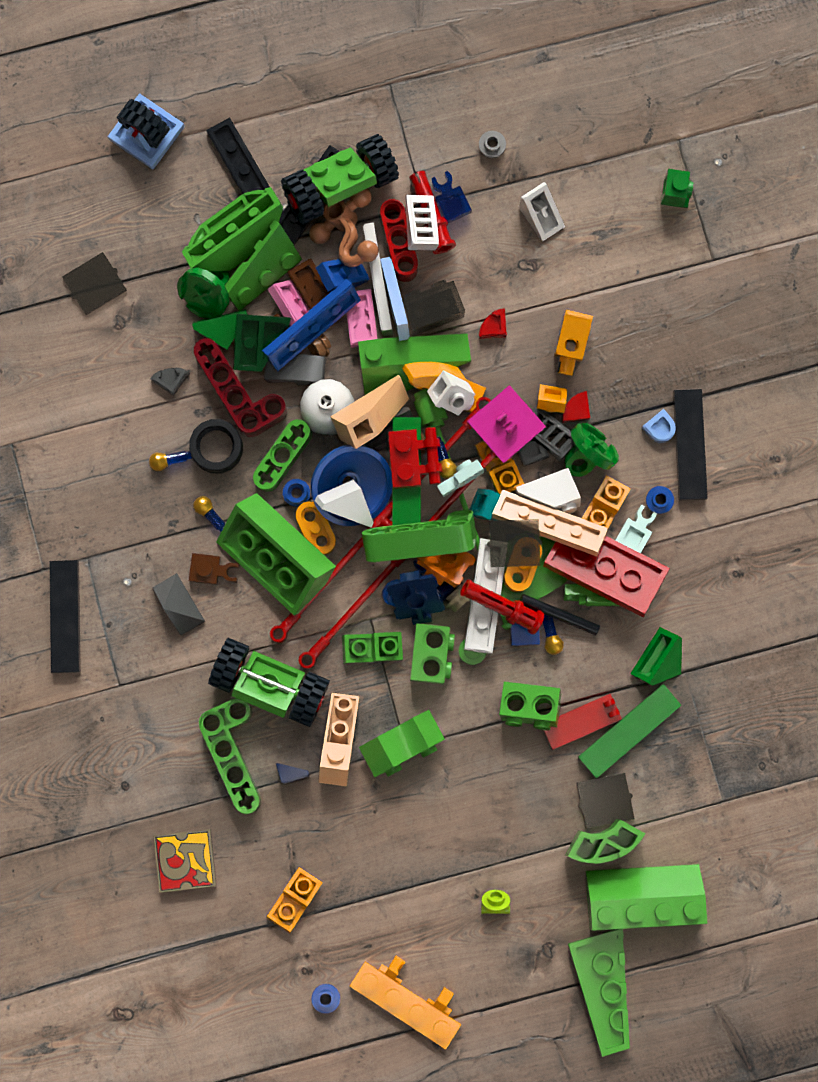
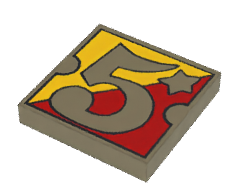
[153,829,217,893]

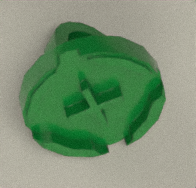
[177,268,230,319]
[564,423,619,477]

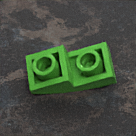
[342,632,403,664]

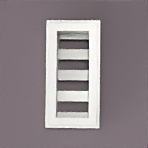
[405,195,439,250]

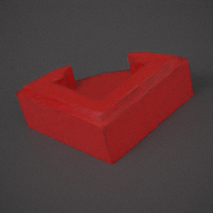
[479,308,507,339]
[562,391,590,423]

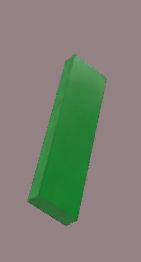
[392,417,421,526]
[578,684,682,779]

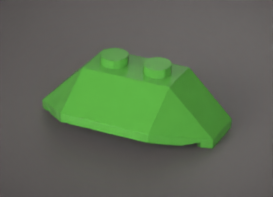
[182,187,283,271]

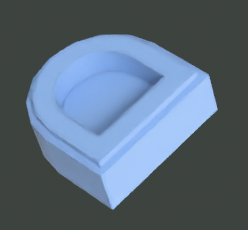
[642,409,676,443]

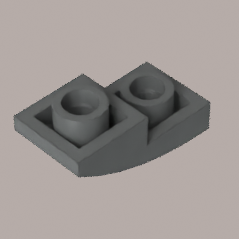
[264,354,326,386]

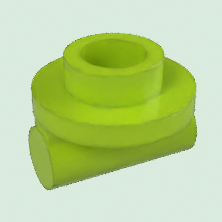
[481,890,510,914]

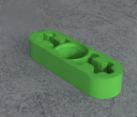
[253,419,312,492]

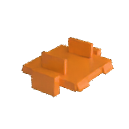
[417,552,476,587]

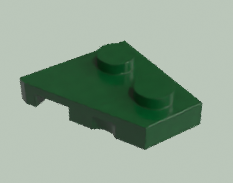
[233,314,291,372]

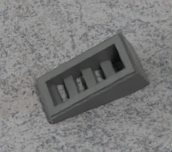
[532,405,575,462]

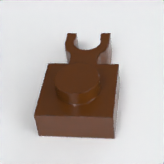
[188,553,240,585]

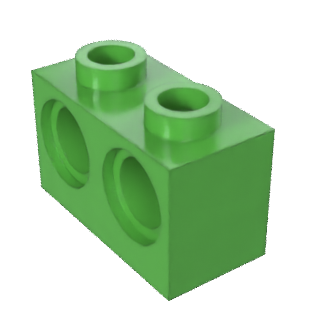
[410,623,455,685]
[499,682,562,730]

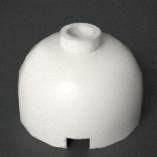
[300,379,354,435]

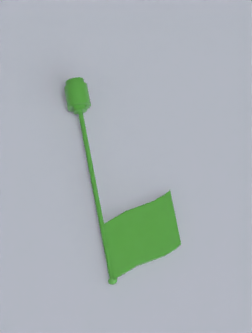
[413,389,569,629]

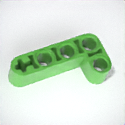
[362,510,477,562]
[199,698,261,814]

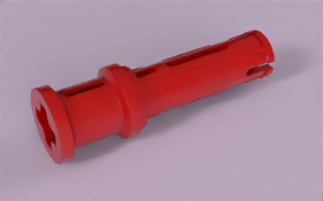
[409,171,456,254]
[460,579,544,635]

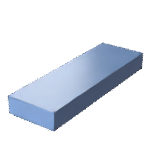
[380,257,410,341]

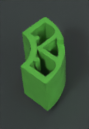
[359,710,445,777]
[565,819,646,864]

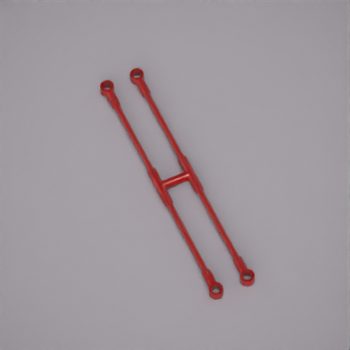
[270,397,496,669]

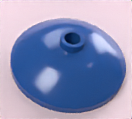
[311,445,393,526]

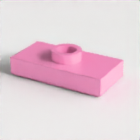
[268,280,310,326]
[346,289,378,348]

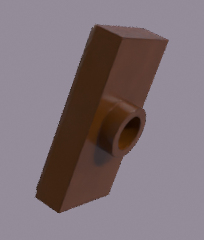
[287,258,331,309]

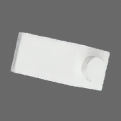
[516,468,581,514]

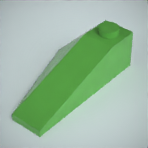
[358,334,471,395]

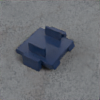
[386,570,445,625]

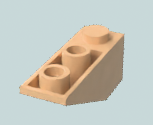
[331,375,409,449]
[319,693,359,786]

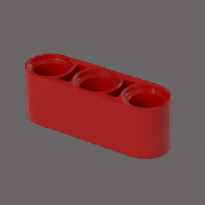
[380,199,418,282]

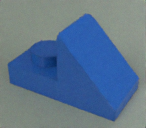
[316,259,370,292]

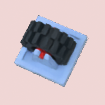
[107,93,185,170]

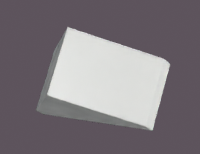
[519,182,565,241]
[315,480,374,527]

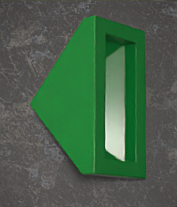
[192,309,247,349]
[630,627,682,686]

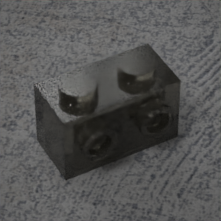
[402,280,465,336]

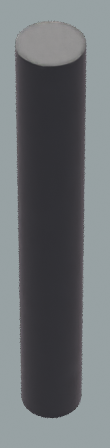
[520,594,600,635]

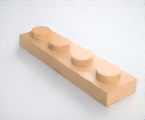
[492,490,608,556]

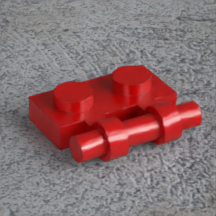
[388,427,443,489]

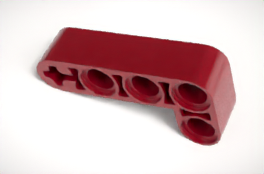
[194,338,287,437]

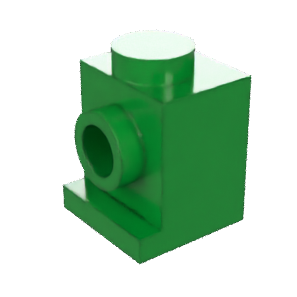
[660,169,693,208]

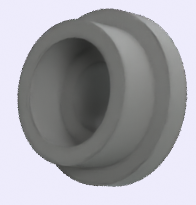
[479,131,506,158]

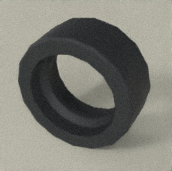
[189,419,243,474]

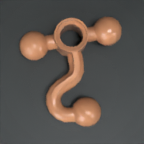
[309,188,379,267]

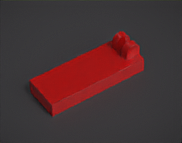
[543,693,622,750]

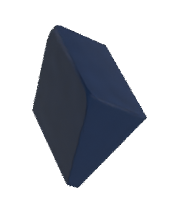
[276,763,310,784]

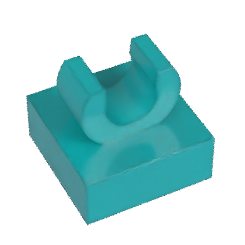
[469,488,501,521]

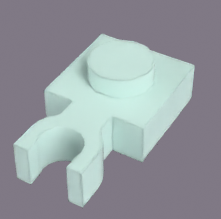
[437,459,484,497]
[615,505,657,553]

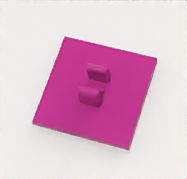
[467,385,546,464]

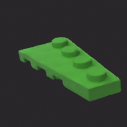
[568,929,630,1057]

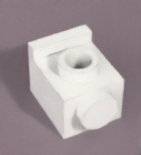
[427,370,475,416]

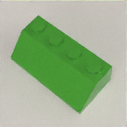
[216,493,336,616]
[585,864,708,931]

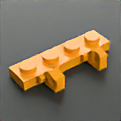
[350,955,461,1049]

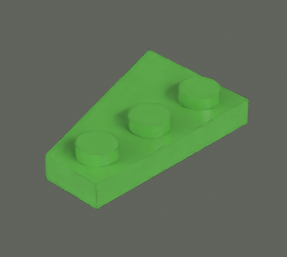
[225,219,303,311]

